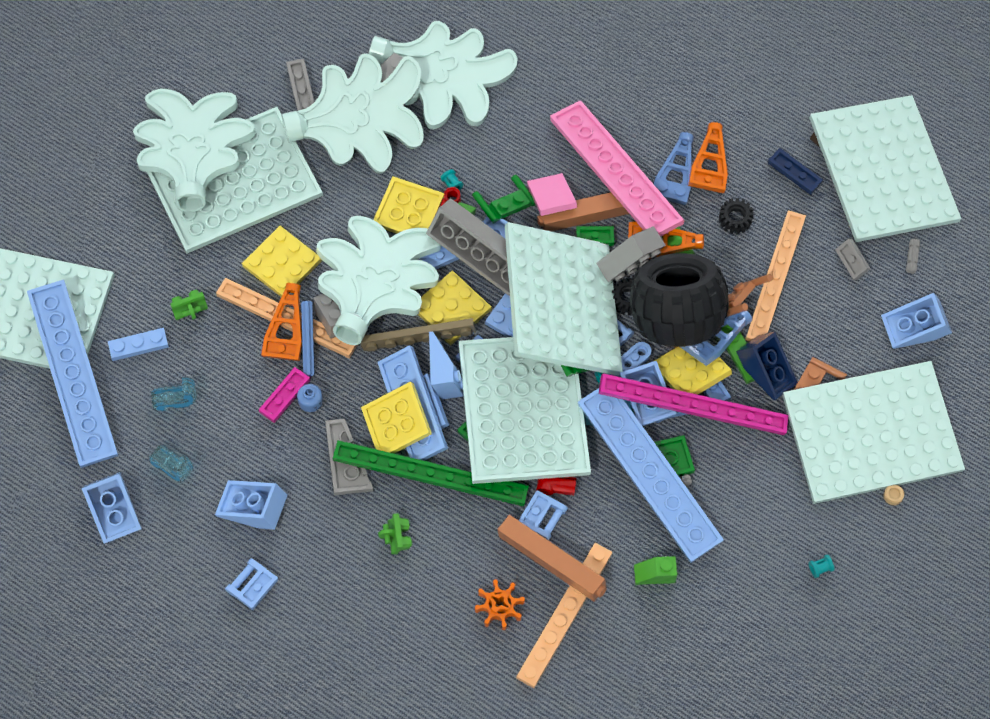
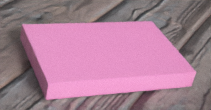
[527,173,577,216]

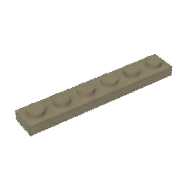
[360,318,476,351]

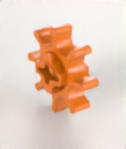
[475,579,525,630]

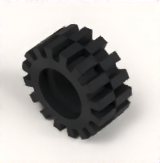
[719,198,754,234]
[612,278,632,315]

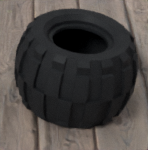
[630,253,729,347]

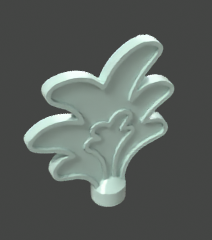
[369,21,517,129]
[282,54,423,174]
[133,89,256,212]
[316,216,442,345]

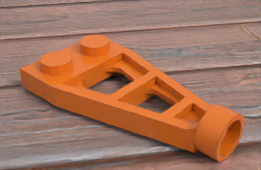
[688,122,728,194]
[628,222,704,259]
[261,283,302,361]

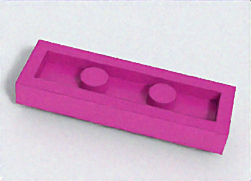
[259,367,310,423]

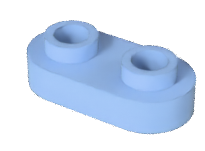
[621,342,651,372]

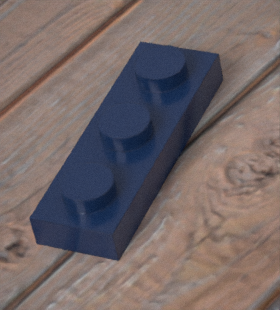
[768,148,823,195]

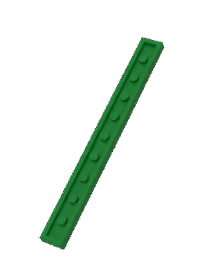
[333,440,529,507]

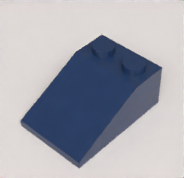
[736,332,798,400]

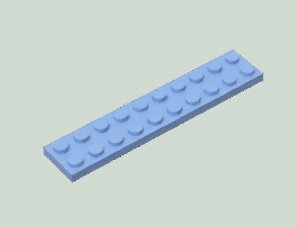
[27,280,118,468]
[578,388,724,563]

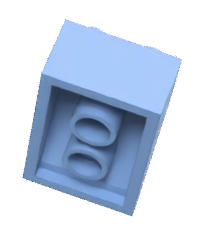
[881,293,952,349]
[429,331,464,400]
[619,361,677,426]
[82,472,141,544]
[215,480,287,530]

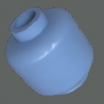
[297,384,323,412]

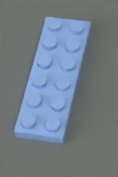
[378,345,448,461]

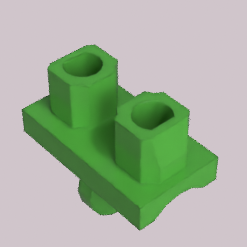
[170,290,208,320]
[378,514,412,554]

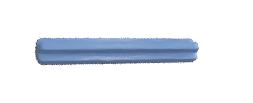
[301,301,315,377]

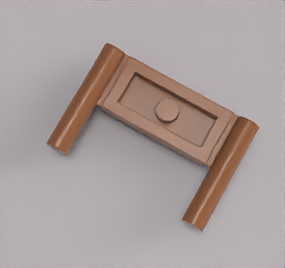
[727,274,773,317]
[794,357,847,390]

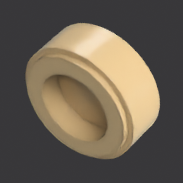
[883,485,904,505]

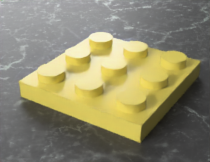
[373,177,444,234]
[242,226,322,297]
[418,270,492,346]
[654,347,732,395]
[361,382,432,454]

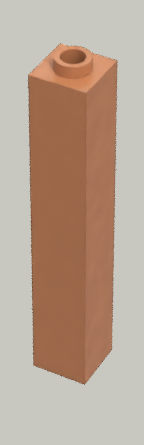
[537,193,629,231]
[497,515,607,602]

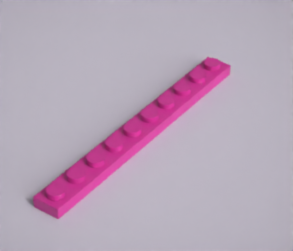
[599,373,788,435]

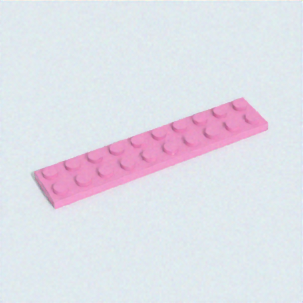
[550,100,684,236]

